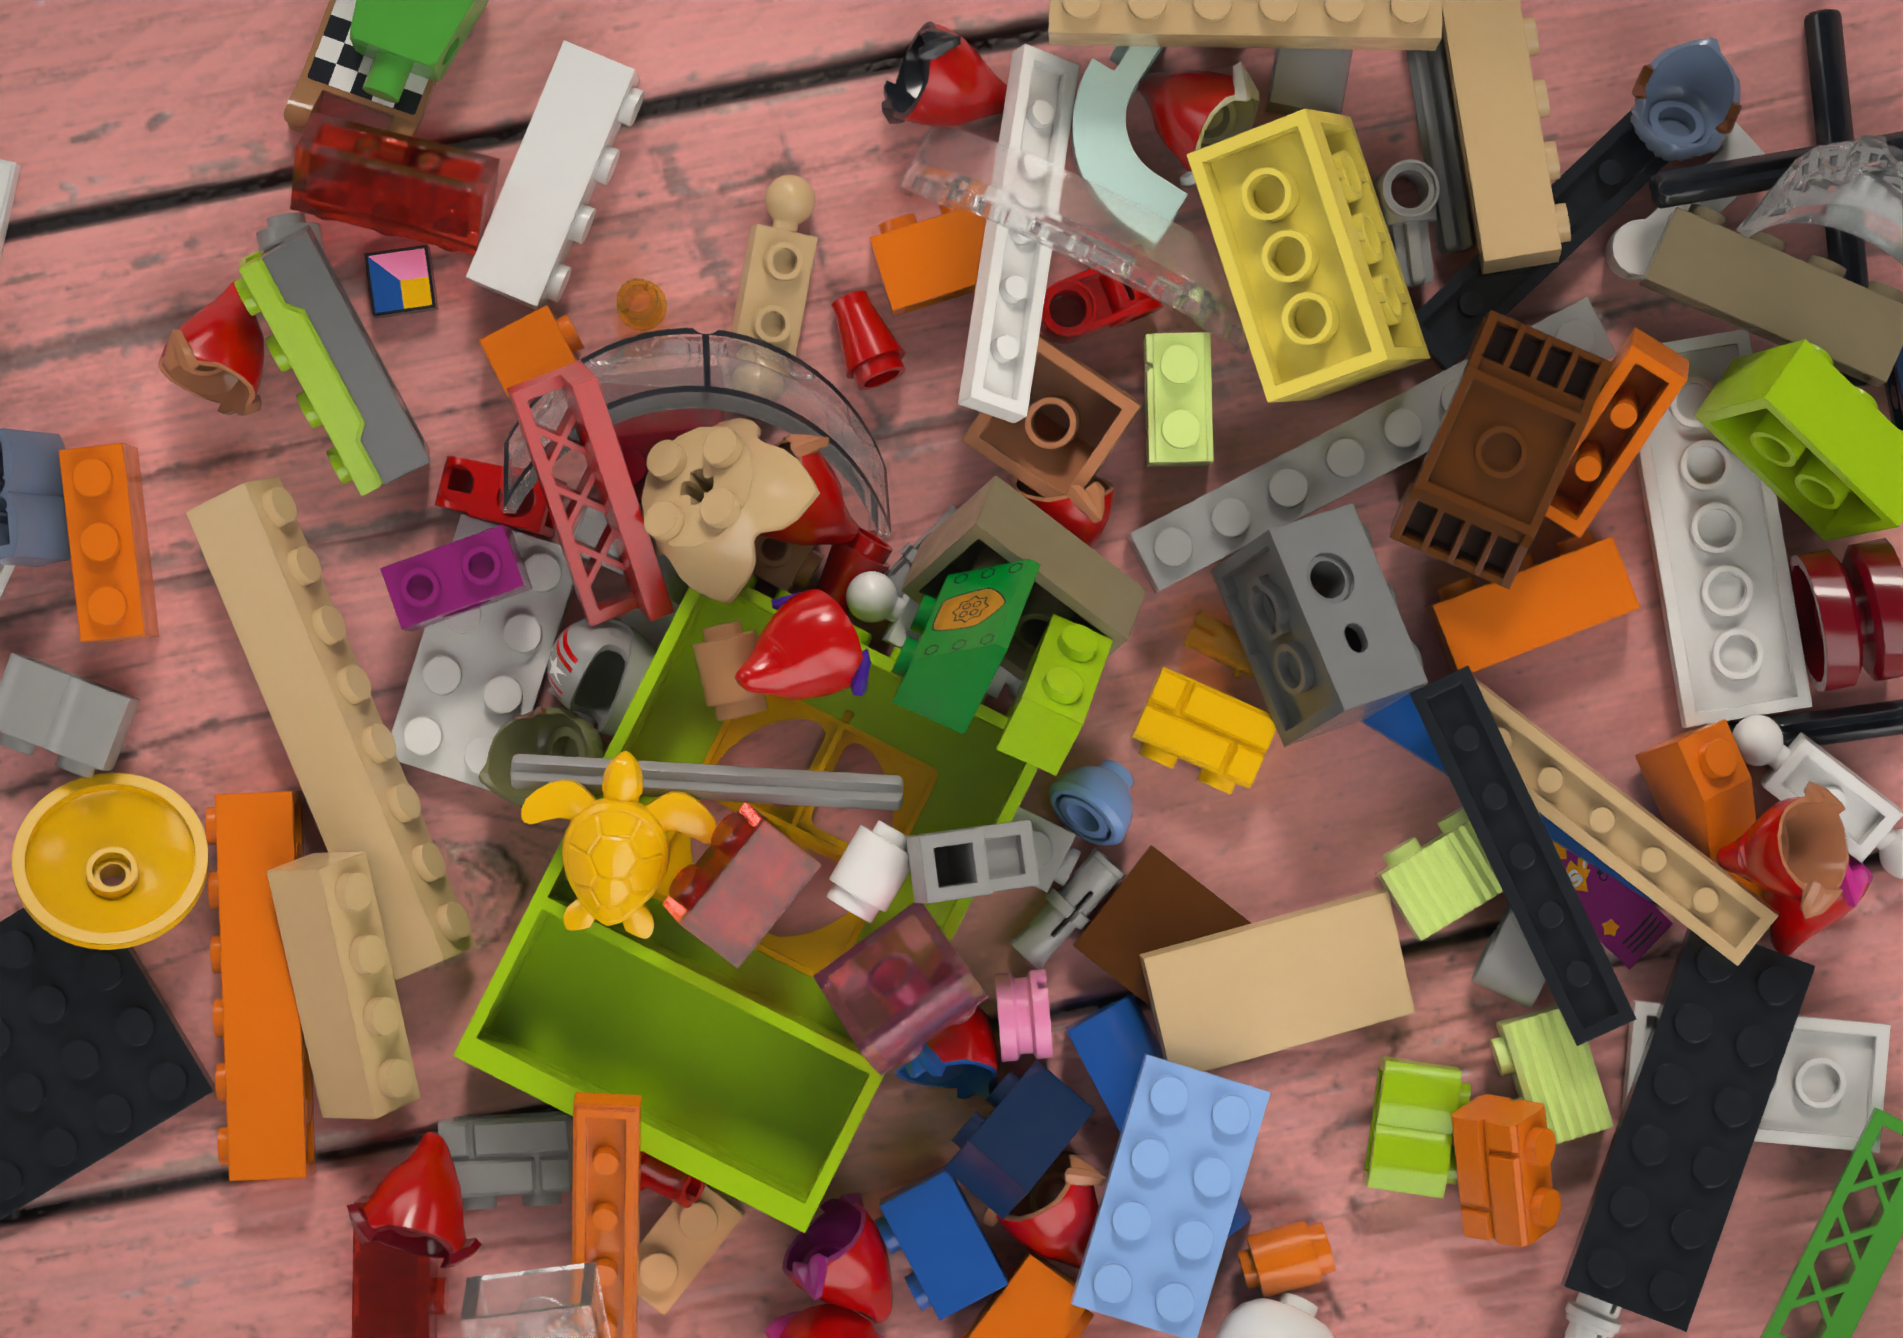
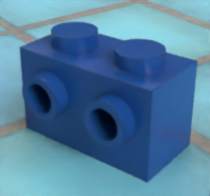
[875,1163,1008,1320]

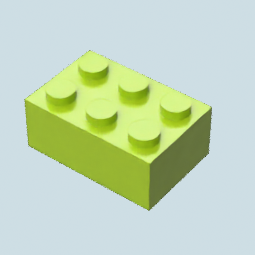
[1694,339,1903,541]

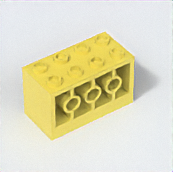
[1187,108,1430,403]

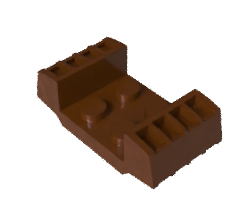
[1389,310,1612,589]

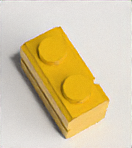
[1130,666,1277,795]

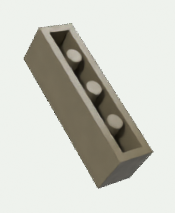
[1639,204,1903,387]

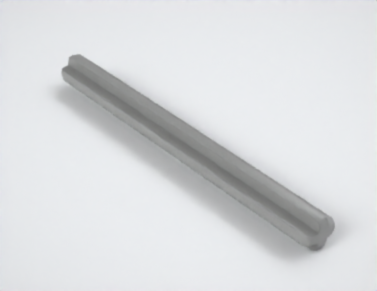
[510,754,904,811]

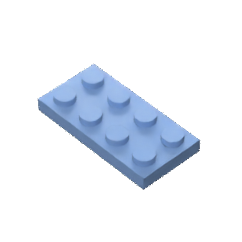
[1070,1054,1271,1338]

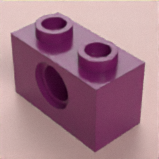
[380,524,533,632]

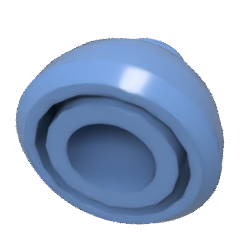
[1049,760,1134,845]

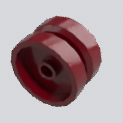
[1789,538,1903,692]

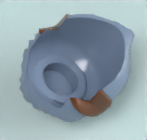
[1630,37,1742,161]

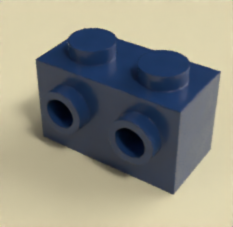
[944,1060,1095,1219]

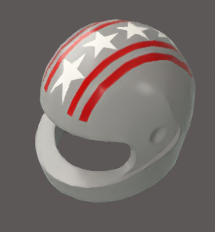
[548,617,658,736]

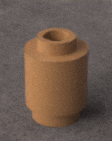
[692,620,768,721]

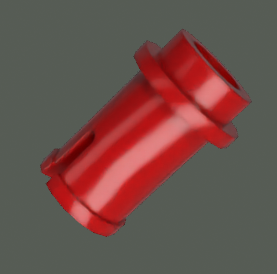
[640,1151,706,1208]

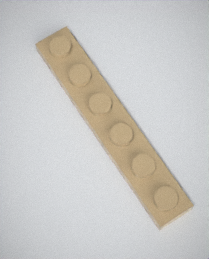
[1474,677,1779,966]

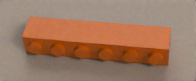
[205,790,316,1181]

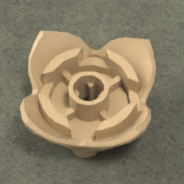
[641,418,820,604]

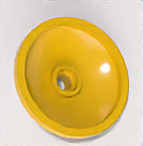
[12,773,209,950]

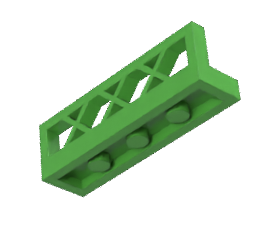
[1760,1107,1903,1338]

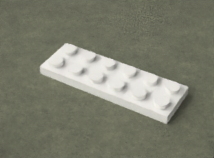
[1636,329,1813,728]

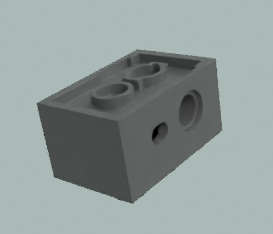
[1211,503,1428,747]

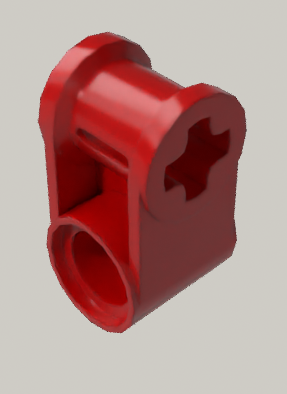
[1040,248,1163,344]

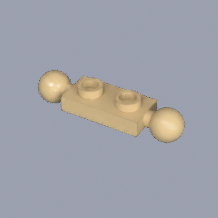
[728,174,818,413]

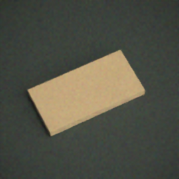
[1139,888,1415,1072]

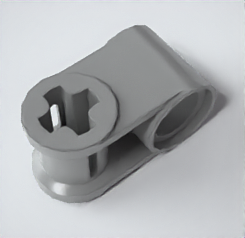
[1471,903,1545,1008]

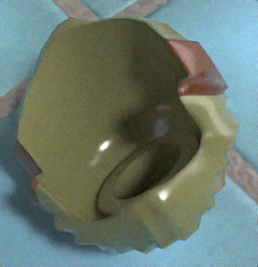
[479,705,605,809]

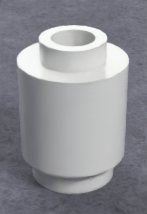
[826,820,910,923]

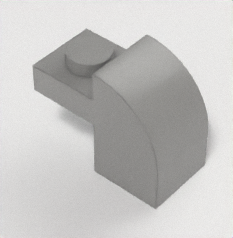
[906,820,1040,903]

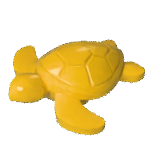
[521,750,717,939]

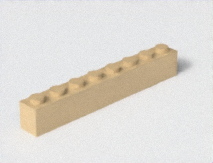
[186,476,477,981]

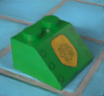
[891,559,1041,735]

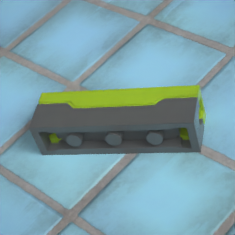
[234,224,431,496]

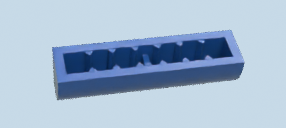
[1065,992,1252,1237]

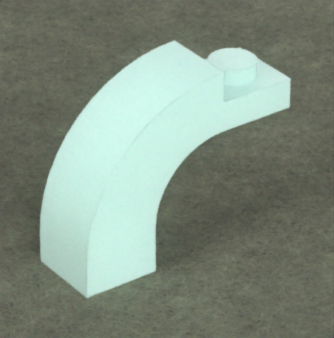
[1071,46,1188,256]

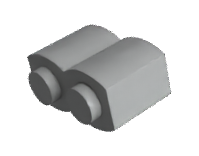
[0,653,140,778]

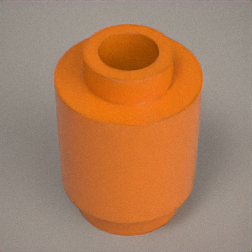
[1237,1220,1336,1298]

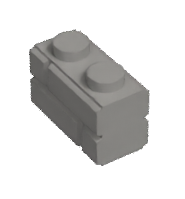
[438,1111,573,1210]

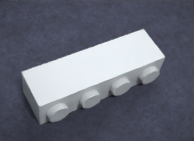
[466,40,645,310]

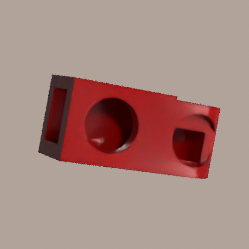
[434,456,567,538]

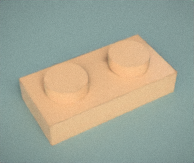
[638,1184,745,1316]

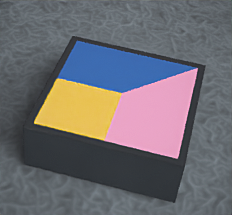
[364,245,439,319]

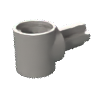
[1373,159,1440,287]

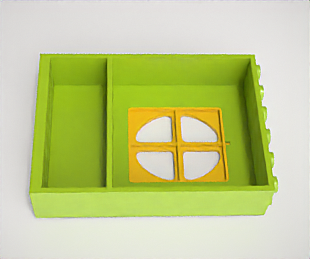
[453,574,1038,1233]

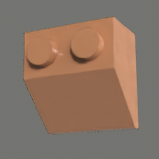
[961,333,1145,497]

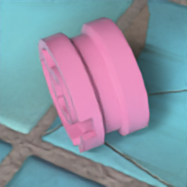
[994,969,1053,1062]

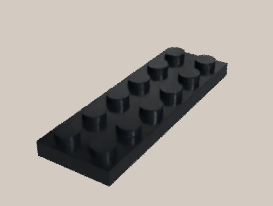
[1560,928,1815,1332]

